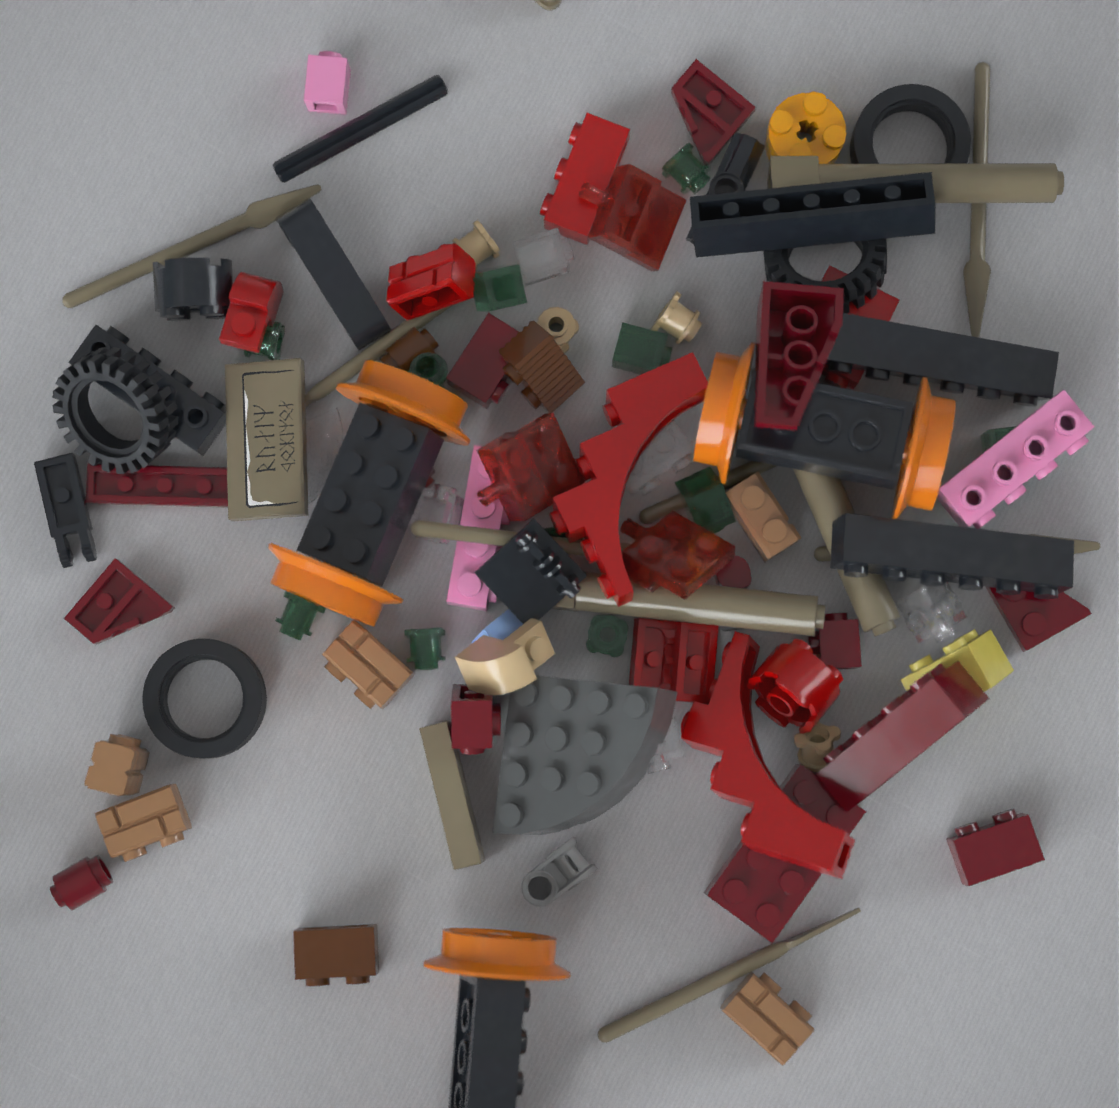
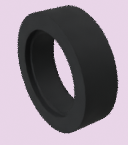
[850,84,971,164]
[142,638,267,758]

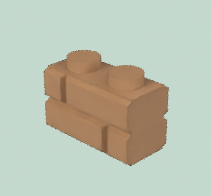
[722,472,802,563]
[322,619,415,709]
[84,734,150,796]
[95,784,192,862]
[720,972,815,1066]

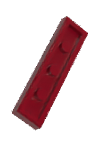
[86,464,228,508]

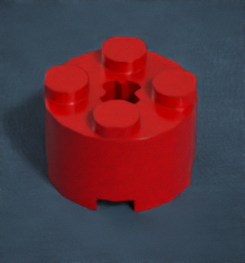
[747,638,844,734]

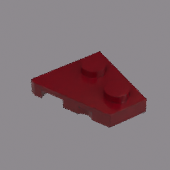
[671,59,756,167]
[63,558,175,645]
[986,587,1092,652]

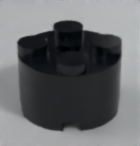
[153,258,233,321]

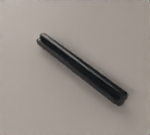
[273,75,448,183]

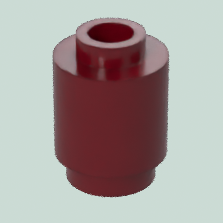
[50,855,113,911]

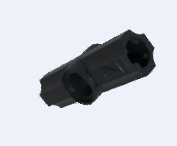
[686,132,765,245]

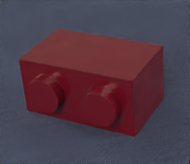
[446,312,519,409]
[946,809,1045,886]

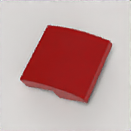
[629,618,719,704]

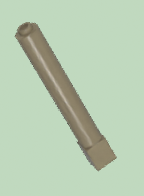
[767,156,1064,203]
[751,368,901,637]
[552,571,826,636]

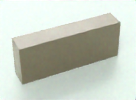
[419,721,485,870]

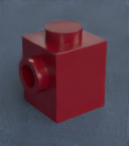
[808,613,862,670]

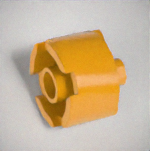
[765,91,847,164]

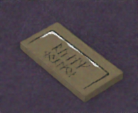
[225,358,309,521]

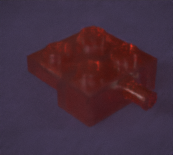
[578,164,686,271]
[477,413,585,521]
[620,511,736,600]

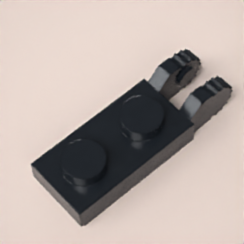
[34,453,97,568]

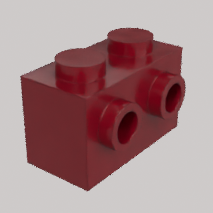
[451,684,501,755]

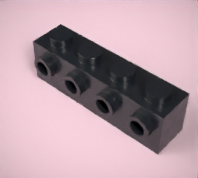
[68,324,226,456]

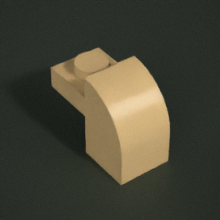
[455,618,555,695]

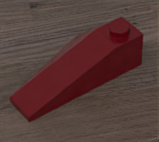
[755,281,844,430]

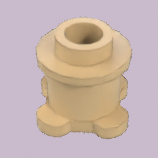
[452,220,500,270]
[650,291,702,344]
[537,307,579,353]
[794,722,841,772]

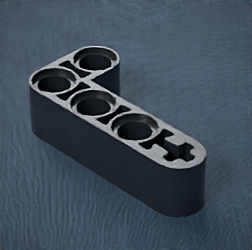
[275,198,391,351]

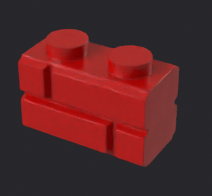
[386,243,476,321]

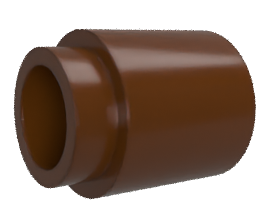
[380,327,439,375]

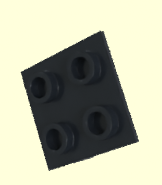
[474,518,587,624]

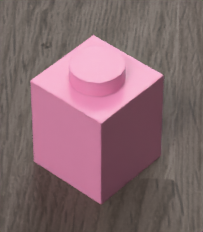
[304,51,351,115]

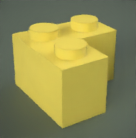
[900,629,1014,692]

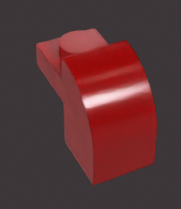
[219,272,284,353]

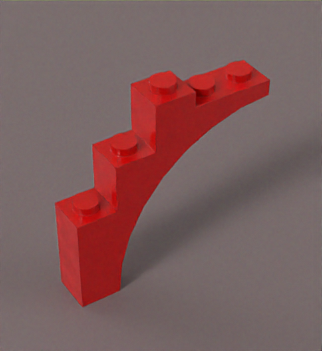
[549,352,708,607]
[680,631,855,879]

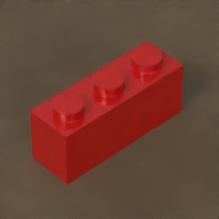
[540,113,630,245]

